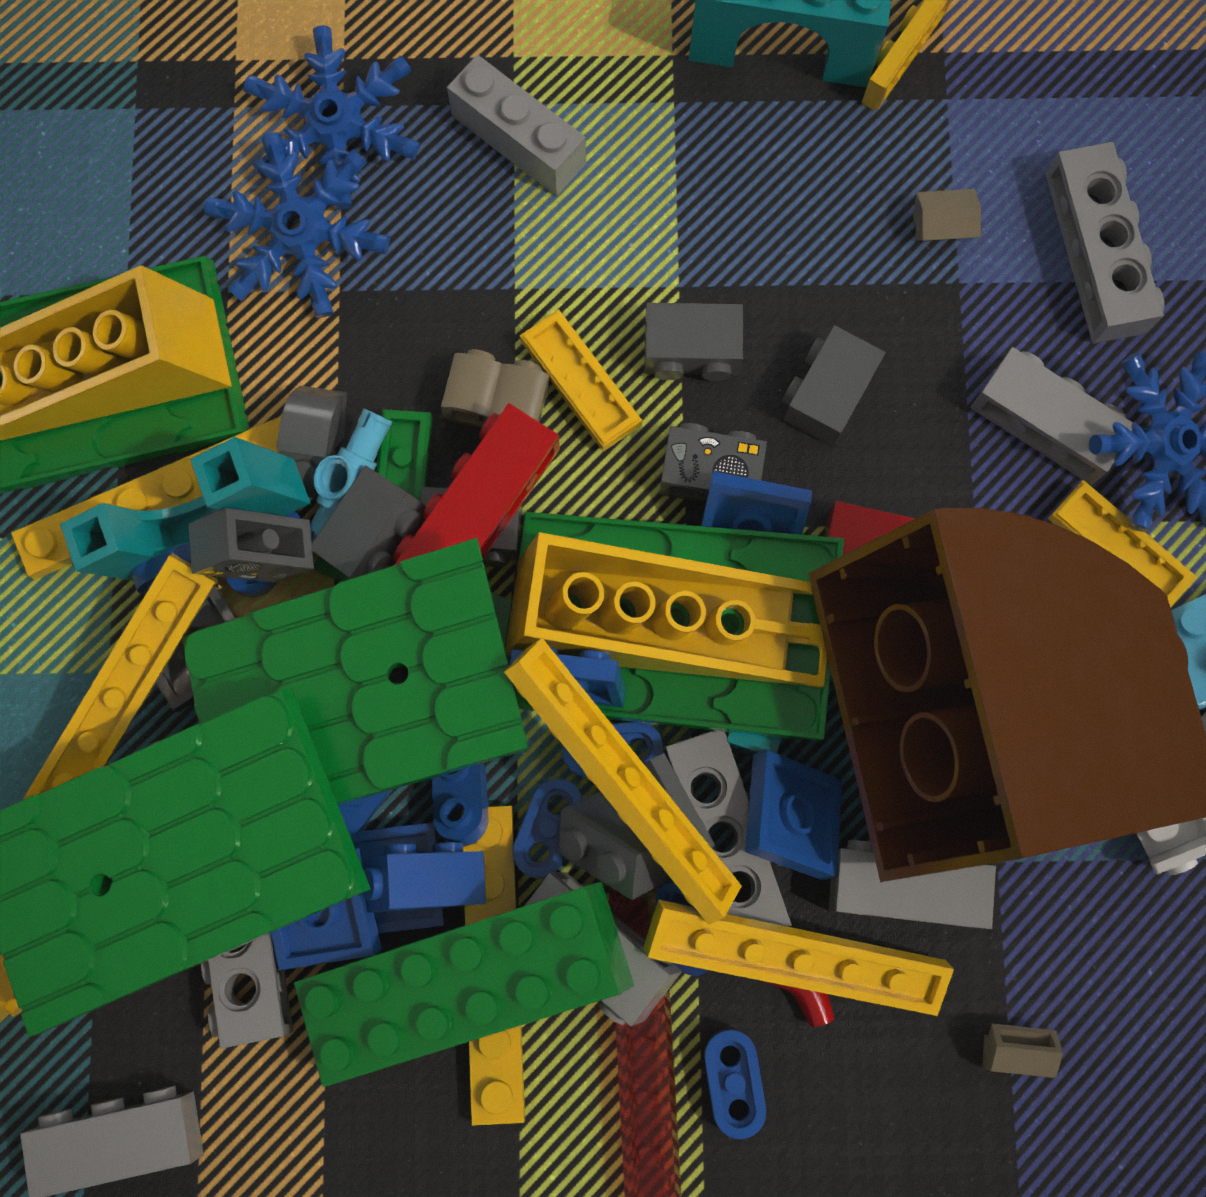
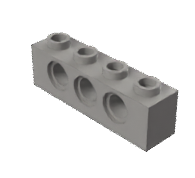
[1045,142,1164,344]
[663,731,792,927]
[201,933,293,1049]

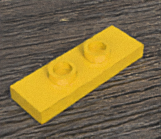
[862,0,951,111]
[520,309,642,452]
[1048,480,1197,608]

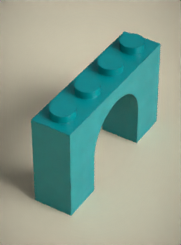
[689,0,891,88]
[60,437,311,581]

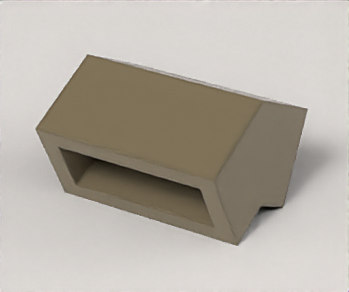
[913,189,981,241]
[982,1023,1063,1078]

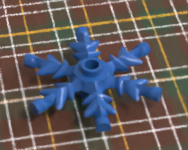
[244,25,420,210]
[204,132,390,318]
[1089,352,1206,532]

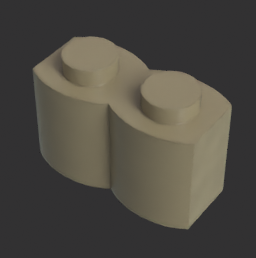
[441,349,549,428]

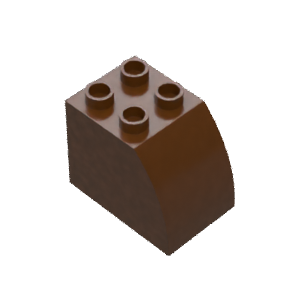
[808,508,1206,882]

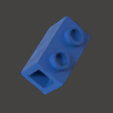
[362,842,486,913]

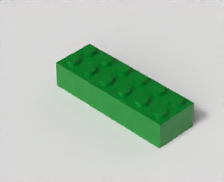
[294,882,634,1087]

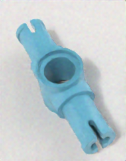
[310,408,393,543]

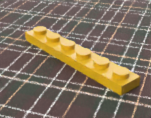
[11,416,282,580]
[23,553,218,800]
[504,638,742,925]
[461,806,525,1126]
[643,900,954,1016]

